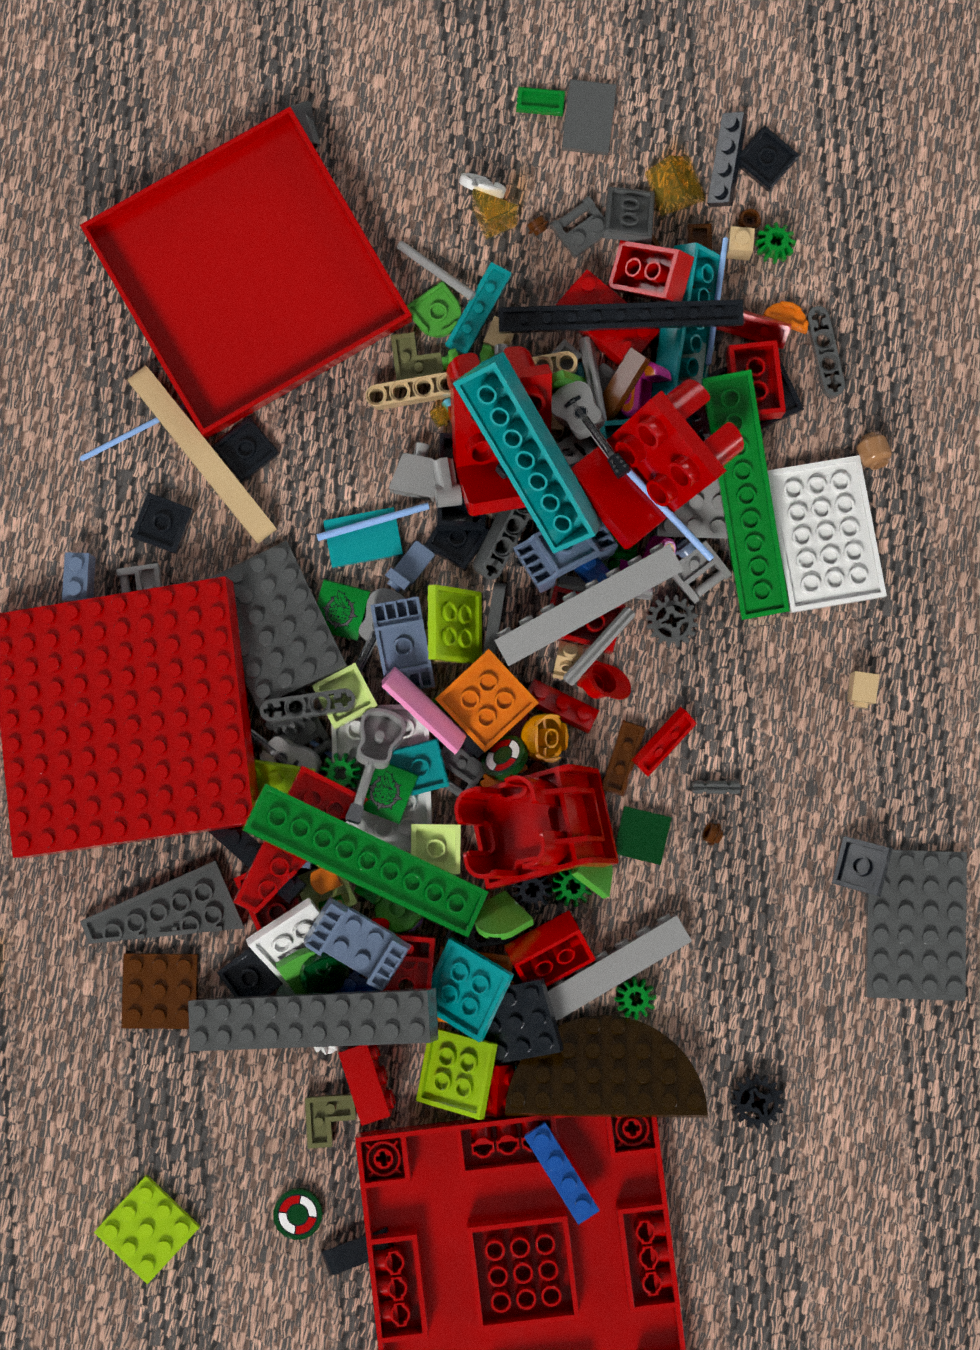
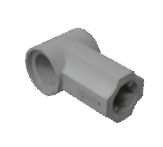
[432,457,462,508]

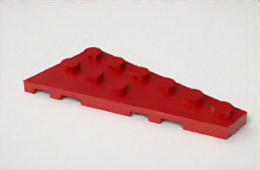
[233,765,368,914]

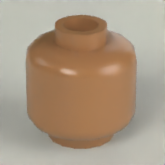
[856,432,892,470]

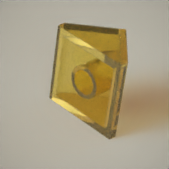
[645,155,706,217]
[472,189,519,239]

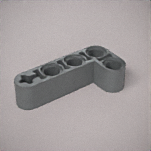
[473,507,534,580]

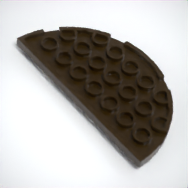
[505,1015,708,1118]

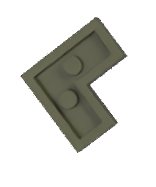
[391,332,444,381]
[305,1093,357,1149]

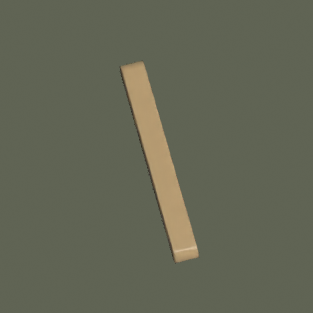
[365,351,578,410]
[127,365,277,544]

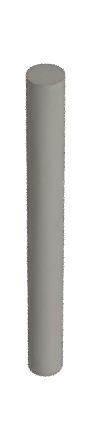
[397,240,476,300]

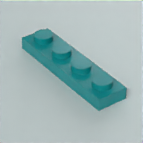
[445,262,512,355]

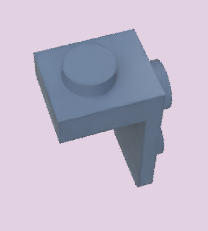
[385,541,435,592]

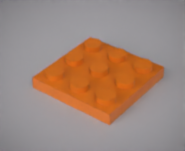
[435,649,539,752]

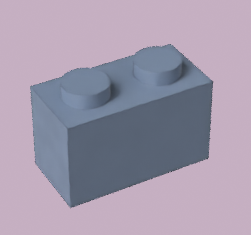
[62,552,96,602]

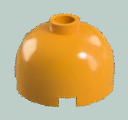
[521,713,569,763]

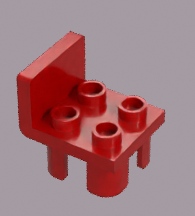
[446,346,552,516]
[571,379,744,549]
[454,764,619,889]

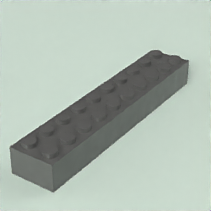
[188,988,438,1051]

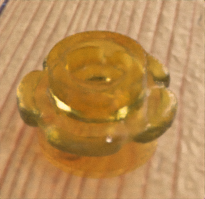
[429,405,450,428]

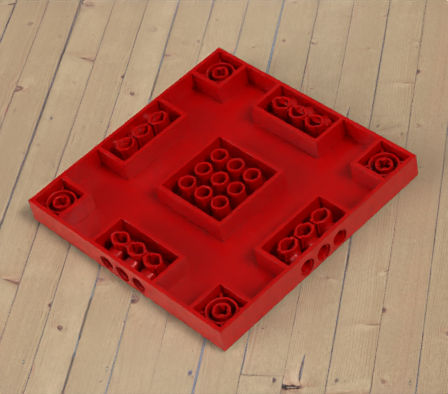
[355,1116,686,1350]

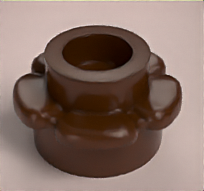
[738,209,761,229]
[526,215,549,236]
[702,822,723,846]

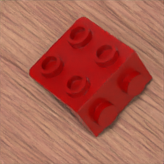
[485,1063,515,1117]

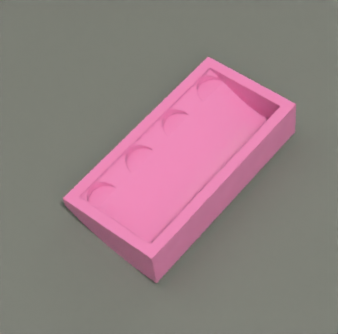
[382,667,466,754]

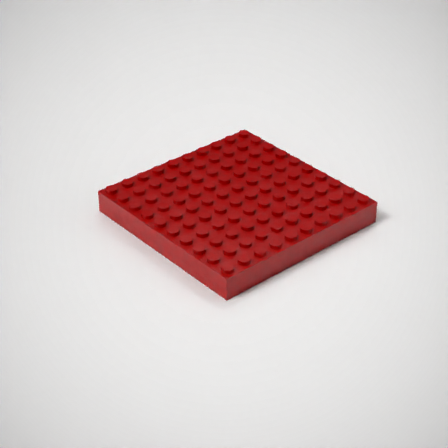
[80,107,412,439]
[0,576,259,859]

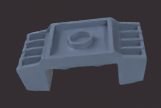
[513,521,618,593]
[370,596,436,695]
[304,897,412,991]

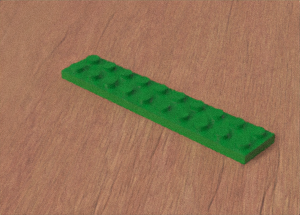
[701,369,790,620]
[242,783,488,937]

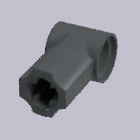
[286,100,321,149]

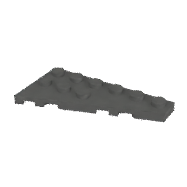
[80,860,246,944]

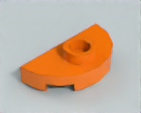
[763,301,808,334]

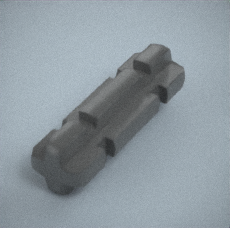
[692,780,741,794]

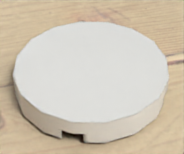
[459,172,506,198]

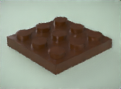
[121,953,199,1029]

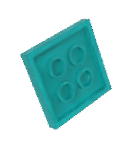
[431,938,514,1042]

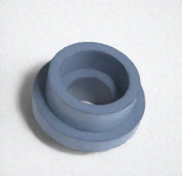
[675,537,696,559]

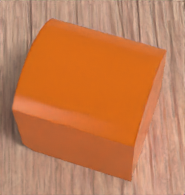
[310,868,344,895]

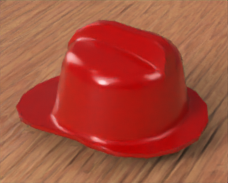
[577,660,631,700]

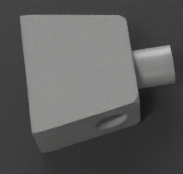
[389,442,436,502]

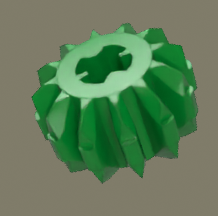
[754,222,796,265]
[321,753,362,789]
[552,869,593,907]
[614,976,657,1020]

